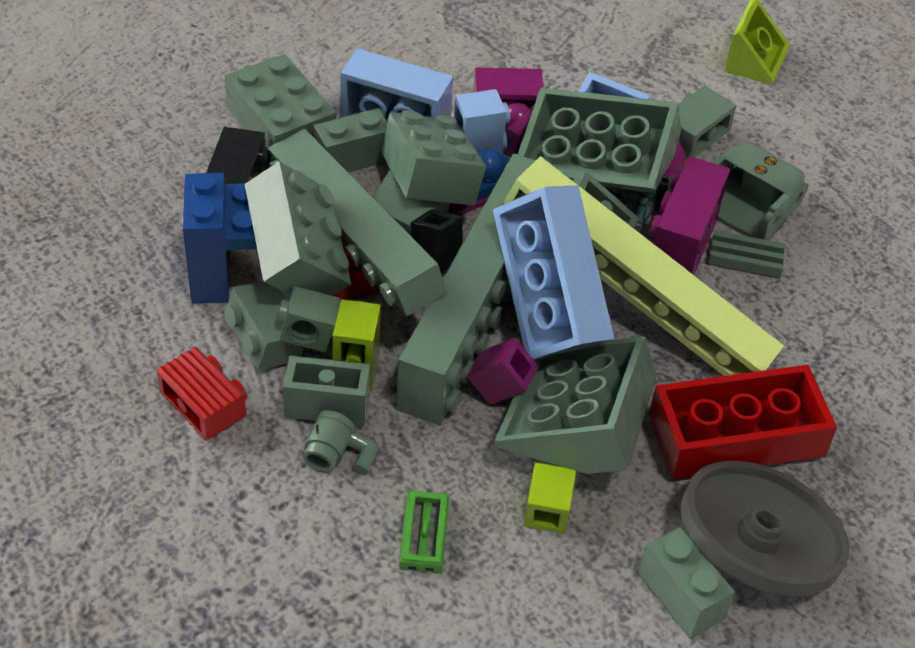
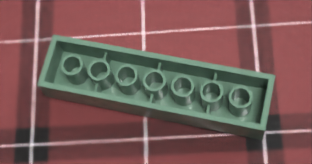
[396,153,536,426]

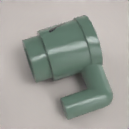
[303,410,379,475]

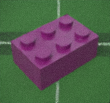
[649,156,731,275]

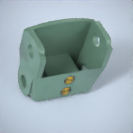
[712,142,808,240]

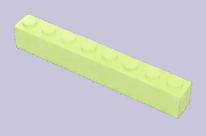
[504,156,784,376]

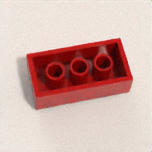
[649,364,837,479]

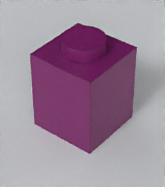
[467,337,539,405]

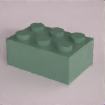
[225,54,336,162]
[380,110,486,206]
[245,161,351,296]

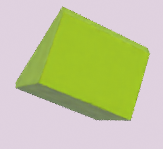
[725,0,790,84]

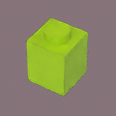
[524,462,576,534]

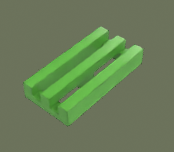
[399,490,450,574]

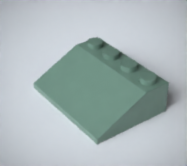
[518,88,681,193]
[494,336,657,474]

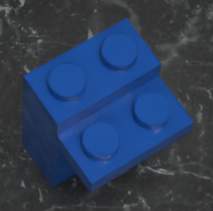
[183,173,257,304]

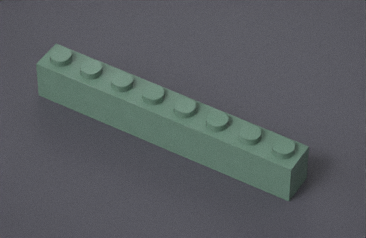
[268,129,447,317]

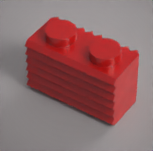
[157,346,247,440]

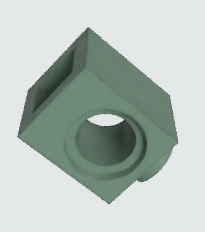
[275,286,340,353]

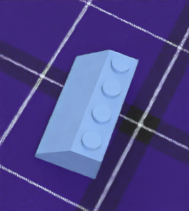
[493,185,614,360]

